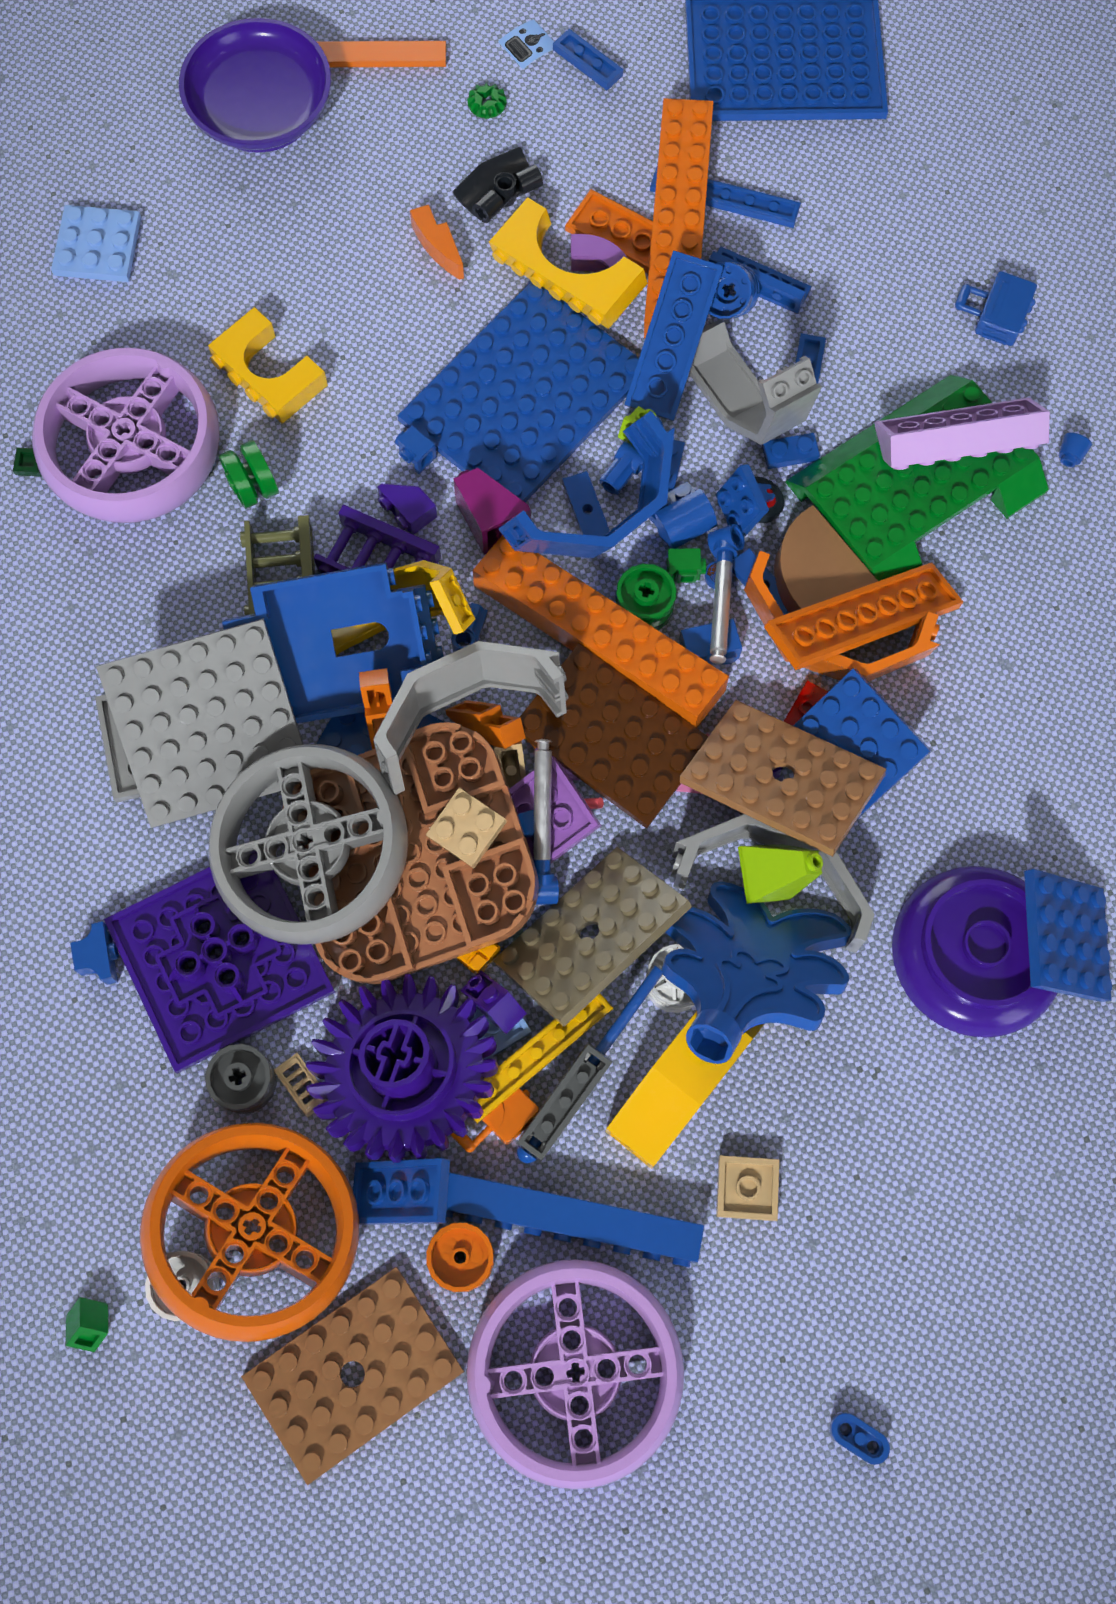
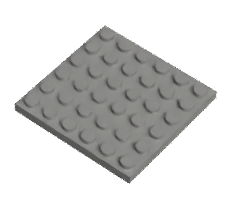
[96,618,311,828]

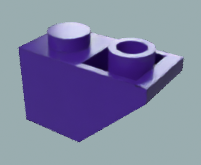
[377,484,437,535]
[460,971,527,1034]

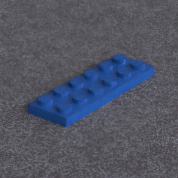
[624,250,724,421]

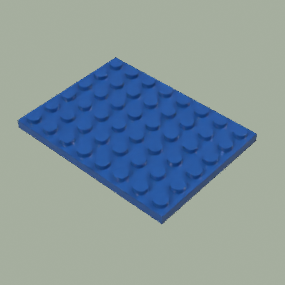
[685,0,888,121]
[397,282,639,503]

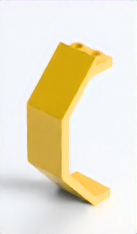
[331,560,475,655]
[605,1011,764,1169]

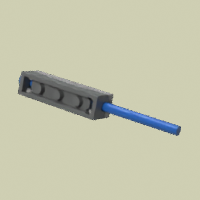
[517,966,663,1164]

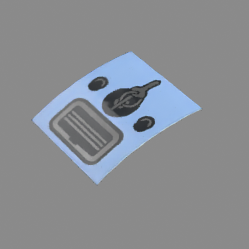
[498,19,554,69]

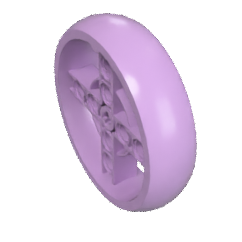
[32,348,220,523]
[467,1259,684,1489]

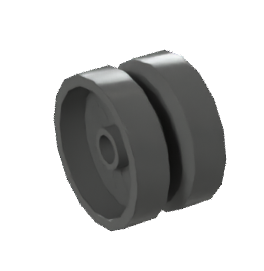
[205,1044,277,1114]

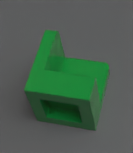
[65,1297,109,1352]

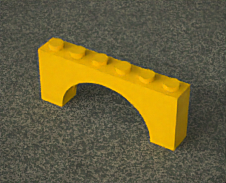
[489,197,648,329]

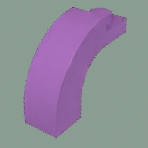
[571,234,627,314]

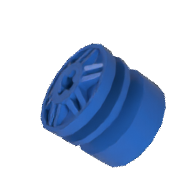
[709,262,760,319]

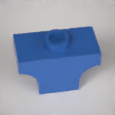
[70,921,119,985]

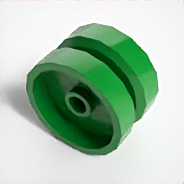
[219,439,279,510]
[616,564,676,631]

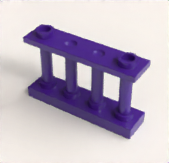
[314,504,441,574]

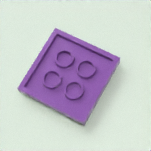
[509,756,602,863]

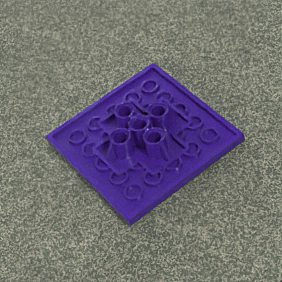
[104,852,335,1074]

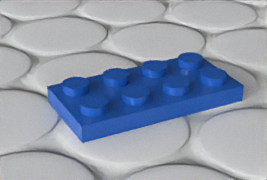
[353,1158,450,1225]

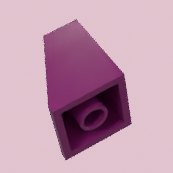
[453,468,531,555]

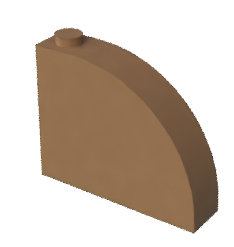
[774,505,878,613]

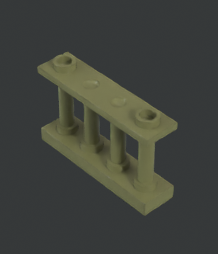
[240,515,315,616]

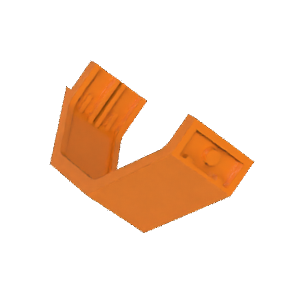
[744,551,940,682]

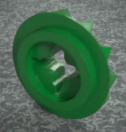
[467,82,507,119]

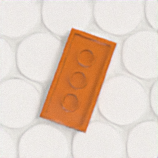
[565,189,653,274]

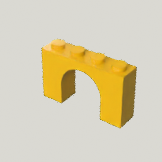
[208,307,328,424]

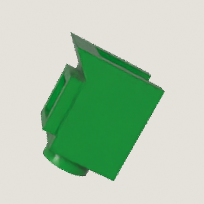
[666,548,706,583]

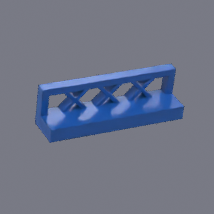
[709,246,812,314]

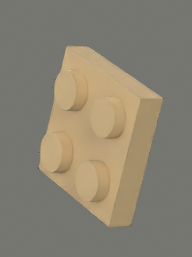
[426,788,507,868]
[716,1155,779,1221]

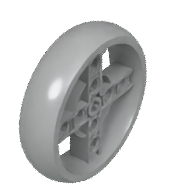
[208,744,408,945]

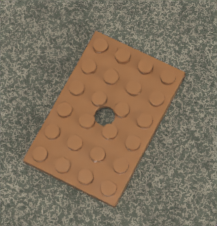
[680,700,886,857]
[241,1267,465,1485]

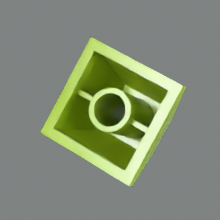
[738,844,823,904]

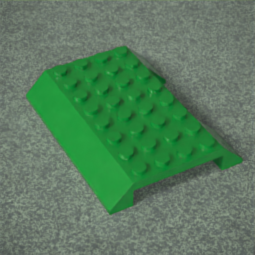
[785,375,1049,581]

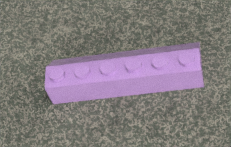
[875,398,1050,470]

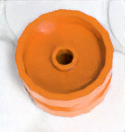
[426,1223,494,1292]

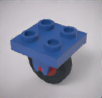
[715,464,785,537]

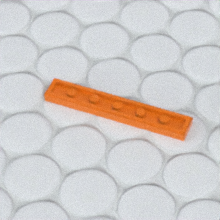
[316,41,446,68]

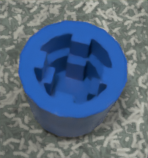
[1058,432,1092,467]

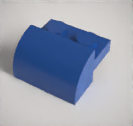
[649,481,718,549]

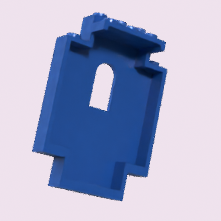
[222,562,444,724]

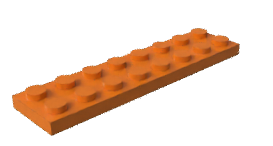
[764,562,964,670]

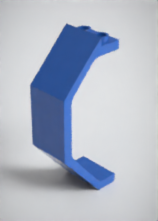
[499,411,675,558]

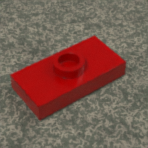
[783,680,828,726]

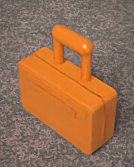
[450,1088,539,1153]

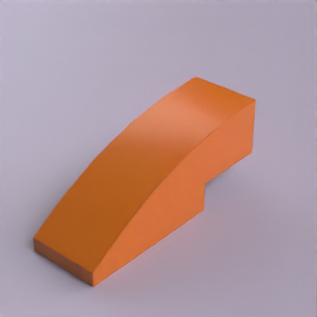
[410,204,464,280]
[359,668,393,750]
[445,700,526,749]

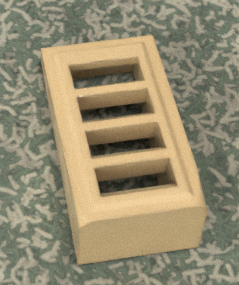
[274,1053,329,1118]

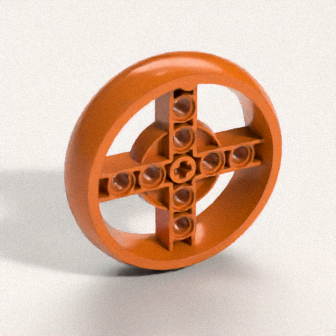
[140,1123,359,1342]

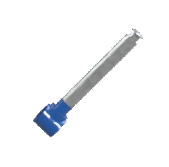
[708,524,745,664]
[533,739,559,905]

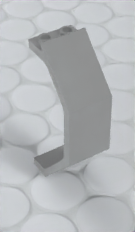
[689,319,822,445]
[373,641,568,795]
[671,814,875,953]

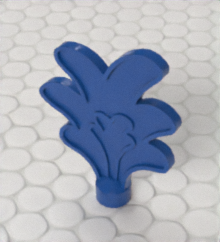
[662,881,852,1064]

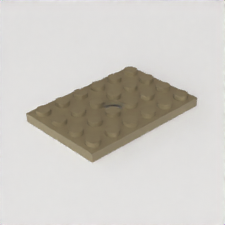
[493,847,692,1027]

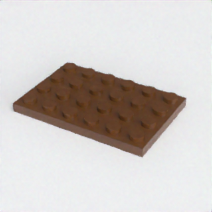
[520,643,708,828]

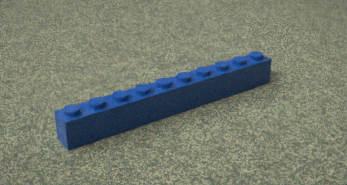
[446,1173,704,1268]

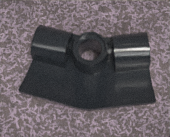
[453,147,543,223]

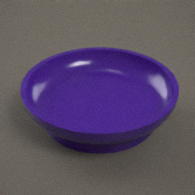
[179,18,331,153]
[892,866,1058,1038]

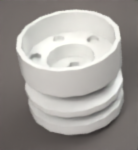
[645,944,694,1013]

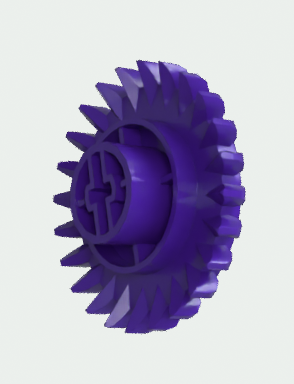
[306,974,498,1163]

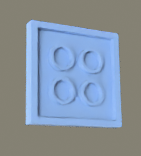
[51,205,141,282]

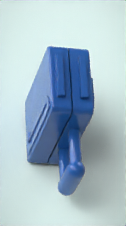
[955,271,1037,346]

